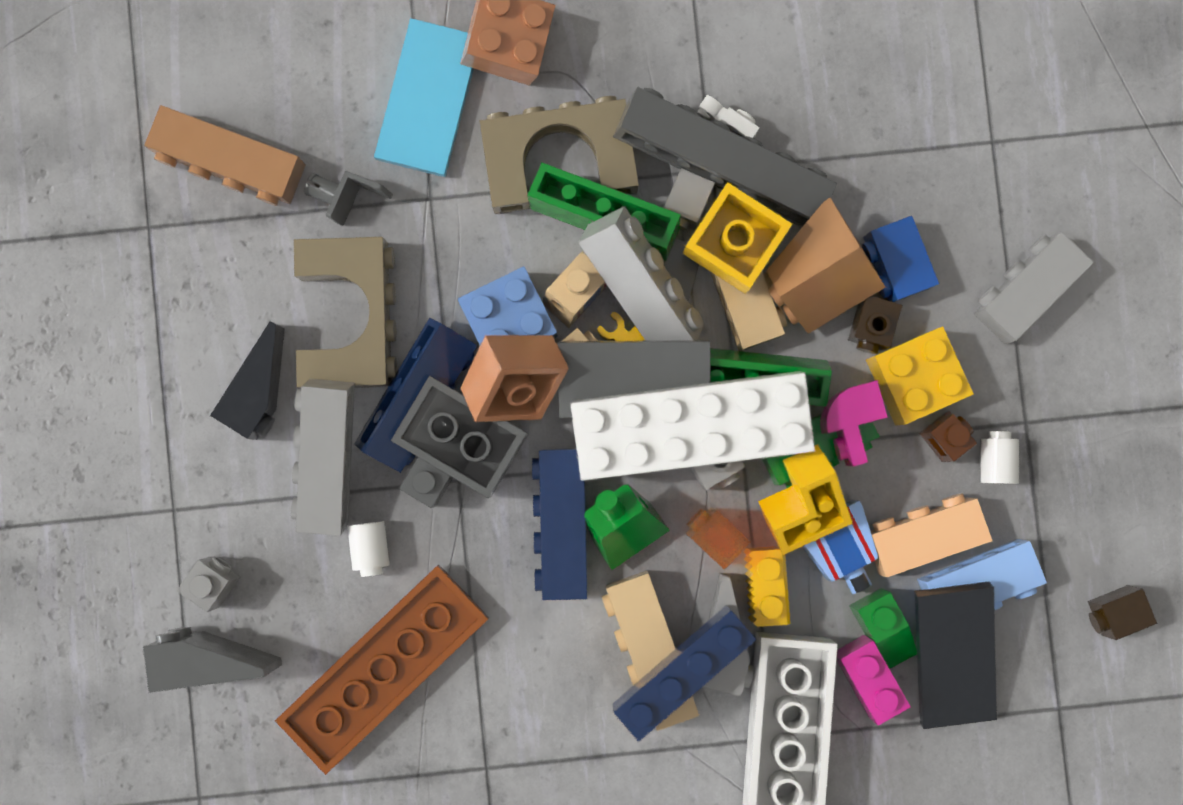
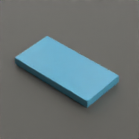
[374,18,474,178]

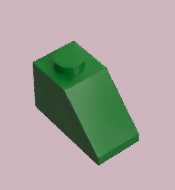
[849,588,917,669]

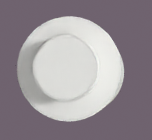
[980,431,1019,484]
[347,521,390,577]

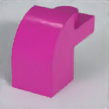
[820,381,887,466]

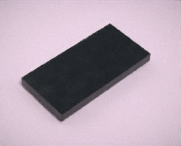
[914,581,997,729]

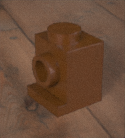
[919,411,977,462]

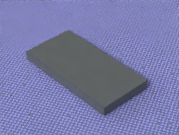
[558,340,710,418]

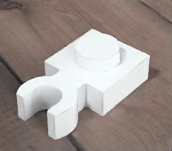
[697,95,760,138]

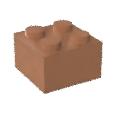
[460,0,555,86]
[460,335,569,422]

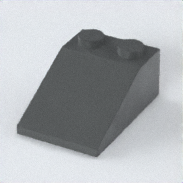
[391,376,529,498]
[143,627,282,693]

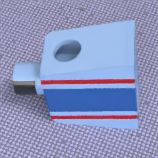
[802,500,878,594]

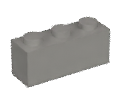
[973,232,1094,344]

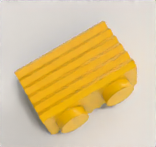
[743,546,791,627]

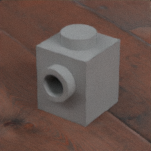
[176,556,241,612]

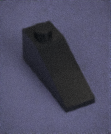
[210,321,285,440]

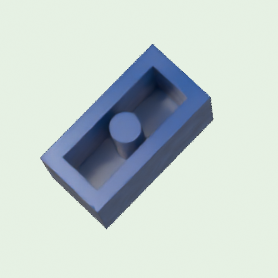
[862,215,939,302]

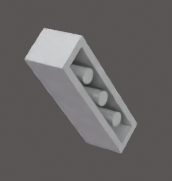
[578,206,704,341]
[291,379,355,536]

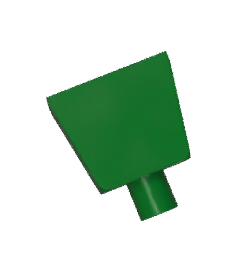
[584,484,670,570]

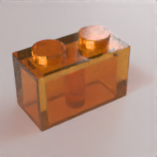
[686,508,751,570]

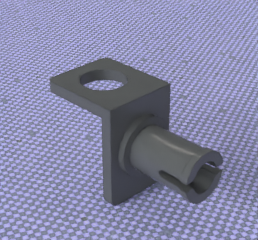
[304,170,393,226]

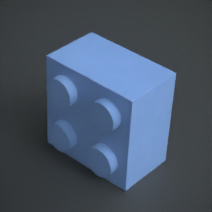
[457,266,558,345]

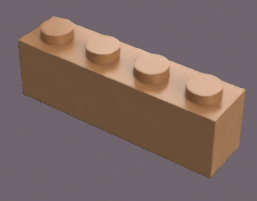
[144,105,306,206]

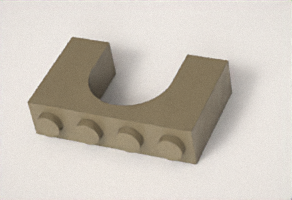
[479,96,639,214]
[294,237,398,388]

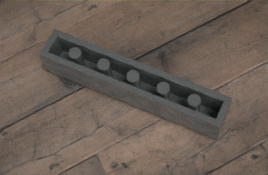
[613,87,837,227]

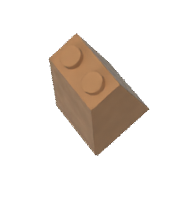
[766,198,885,334]

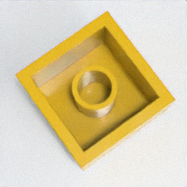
[683,182,792,294]
[866,326,974,426]

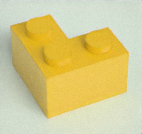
[758,444,853,555]

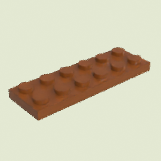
[275,564,489,775]

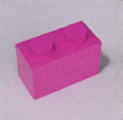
[836,635,911,726]

